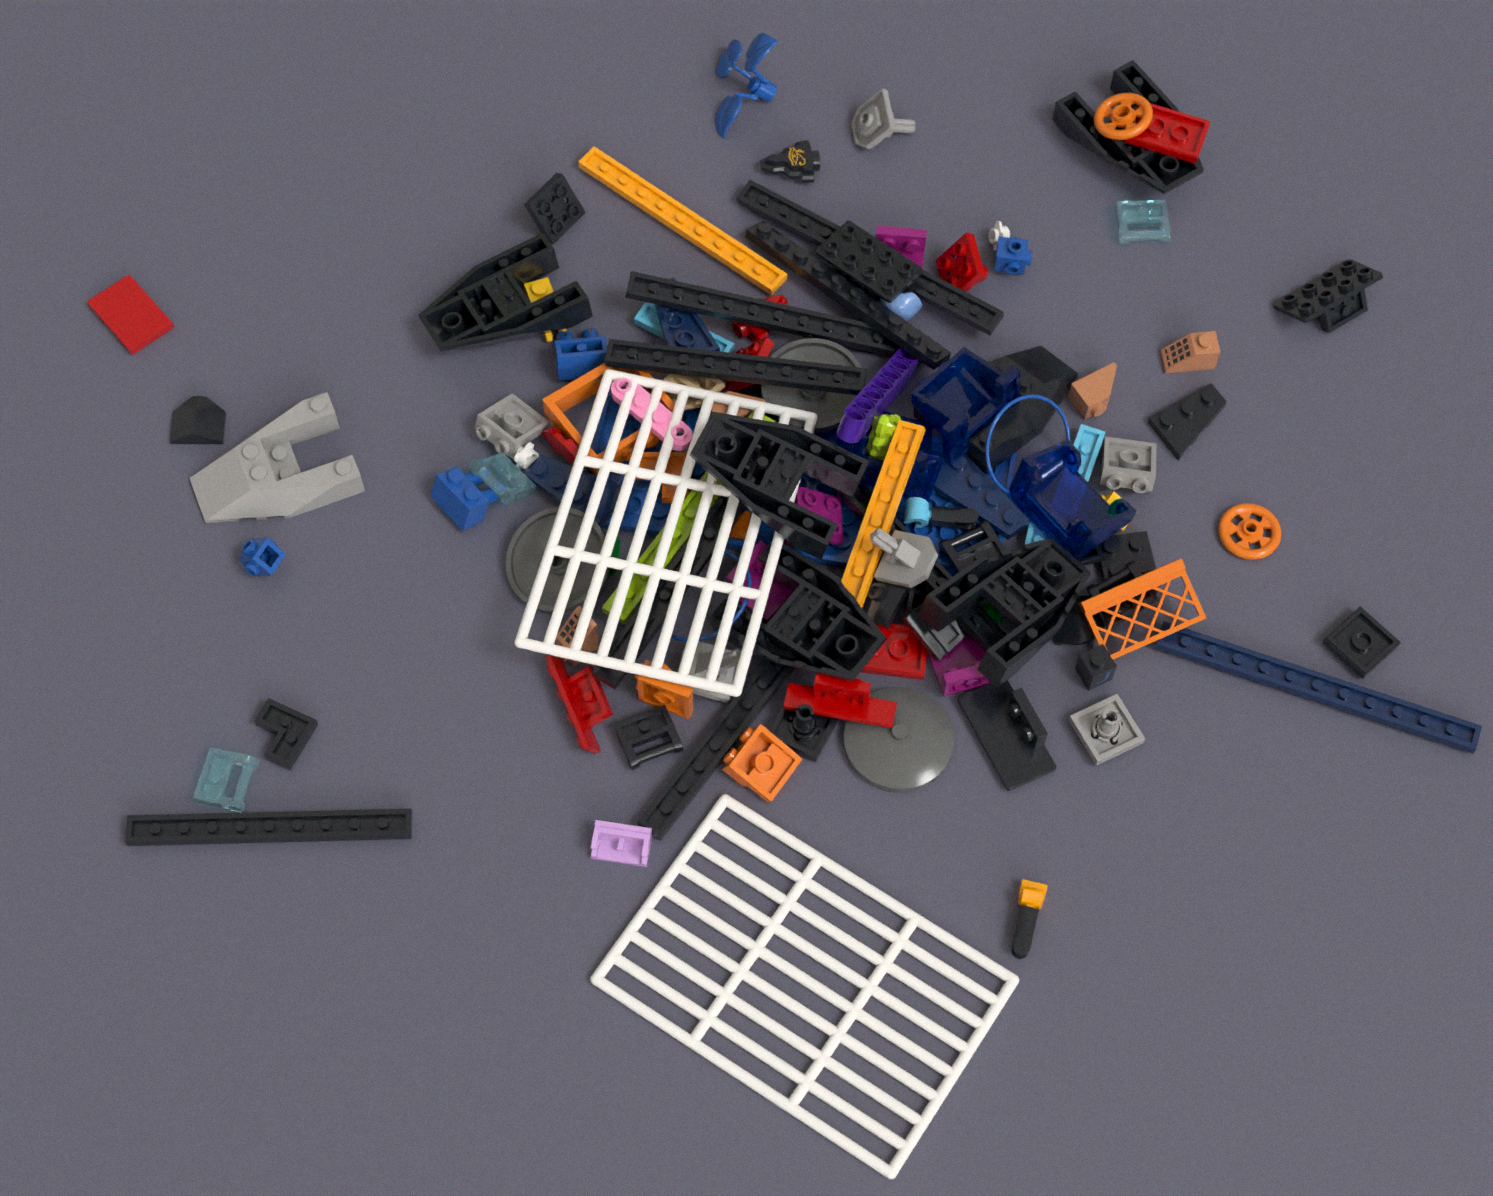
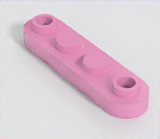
[611,378,692,451]

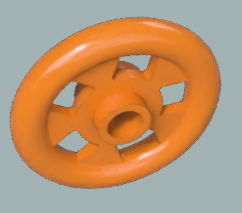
[1094,93,1153,140]
[1218,503,1281,560]

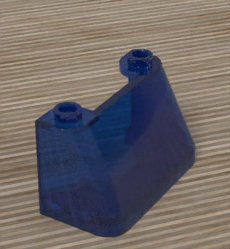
[1009,440,1137,560]

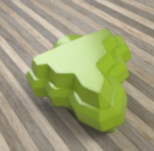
[866,414,901,463]

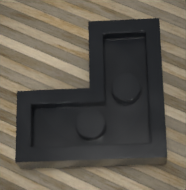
[255,698,318,770]

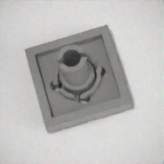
[1068,694,1145,766]

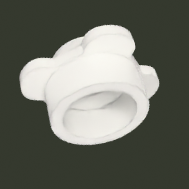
[989,221,1010,251]
[514,442,539,470]

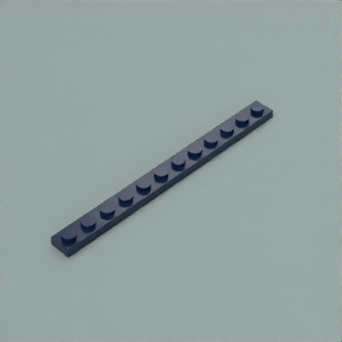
[1154,621,1482,754]

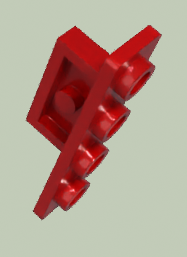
[545,655,614,754]
[784,673,897,728]

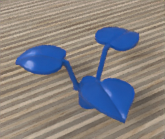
[715,33,778,138]

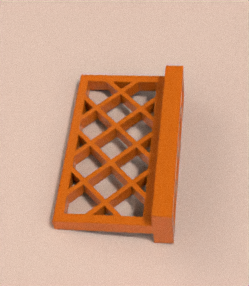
[1078,558,1207,660]

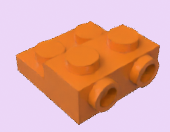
[635,660,693,720]
[722,724,802,803]

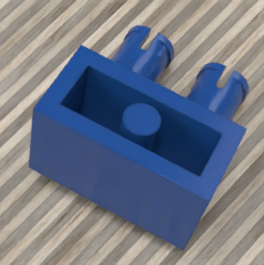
[554,328,608,381]
[430,466,504,531]

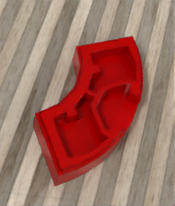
[541,427,579,466]

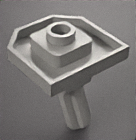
[851,88,915,149]
[870,528,938,588]
[678,641,741,703]

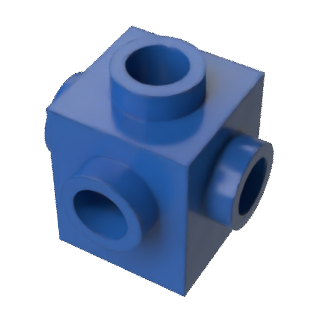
[994,236,1032,275]
[237,537,286,577]

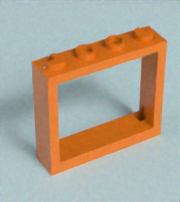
[542,363,682,475]

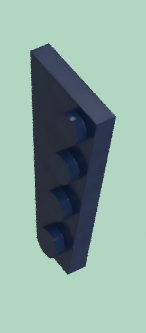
[654,277,720,351]
[919,448,1030,540]
[523,454,634,527]

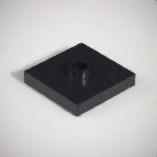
[862,563,912,629]
[1322,606,1401,679]

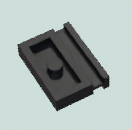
[902,599,967,661]

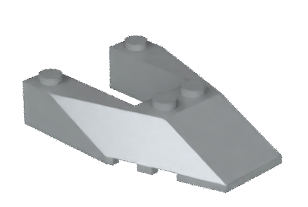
[189,392,365,523]

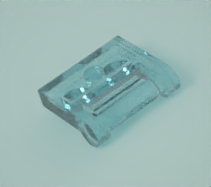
[1115,200,1171,244]
[468,454,537,504]
[193,747,260,813]

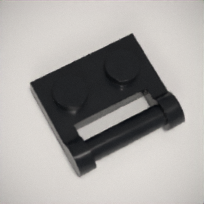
[938,520,1006,573]
[1086,560,1158,628]
[614,704,684,770]

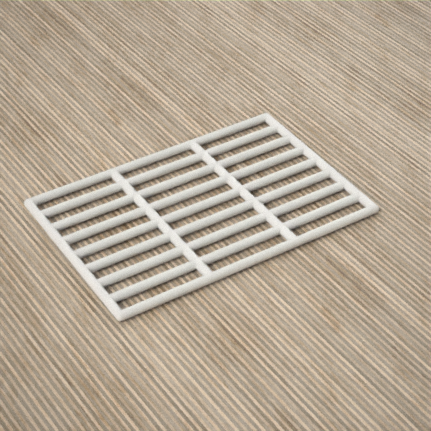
[514,369,818,697]
[590,794,1019,1179]

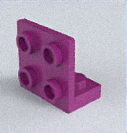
[876,225,927,269]
[783,486,844,548]
[726,541,794,622]
[927,636,991,697]

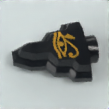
[760,140,820,182]

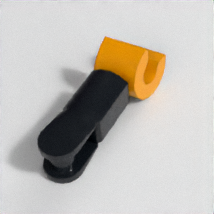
[1012,879,1048,959]

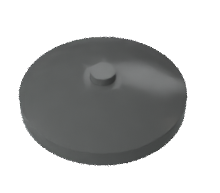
[761,338,862,434]
[506,507,611,613]
[843,687,954,793]

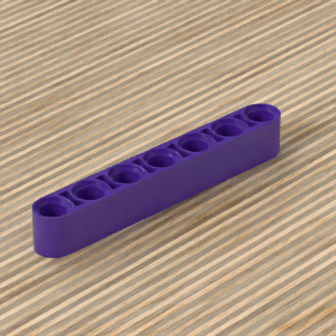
[836,348,919,443]

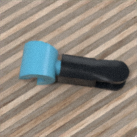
[904,497,979,530]

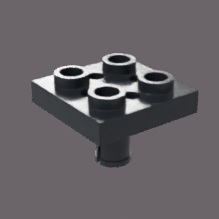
[524,173,586,244]
[769,704,839,762]

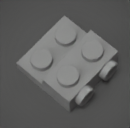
[474,393,550,459]
[1100,436,1157,493]

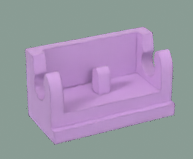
[591,820,652,867]

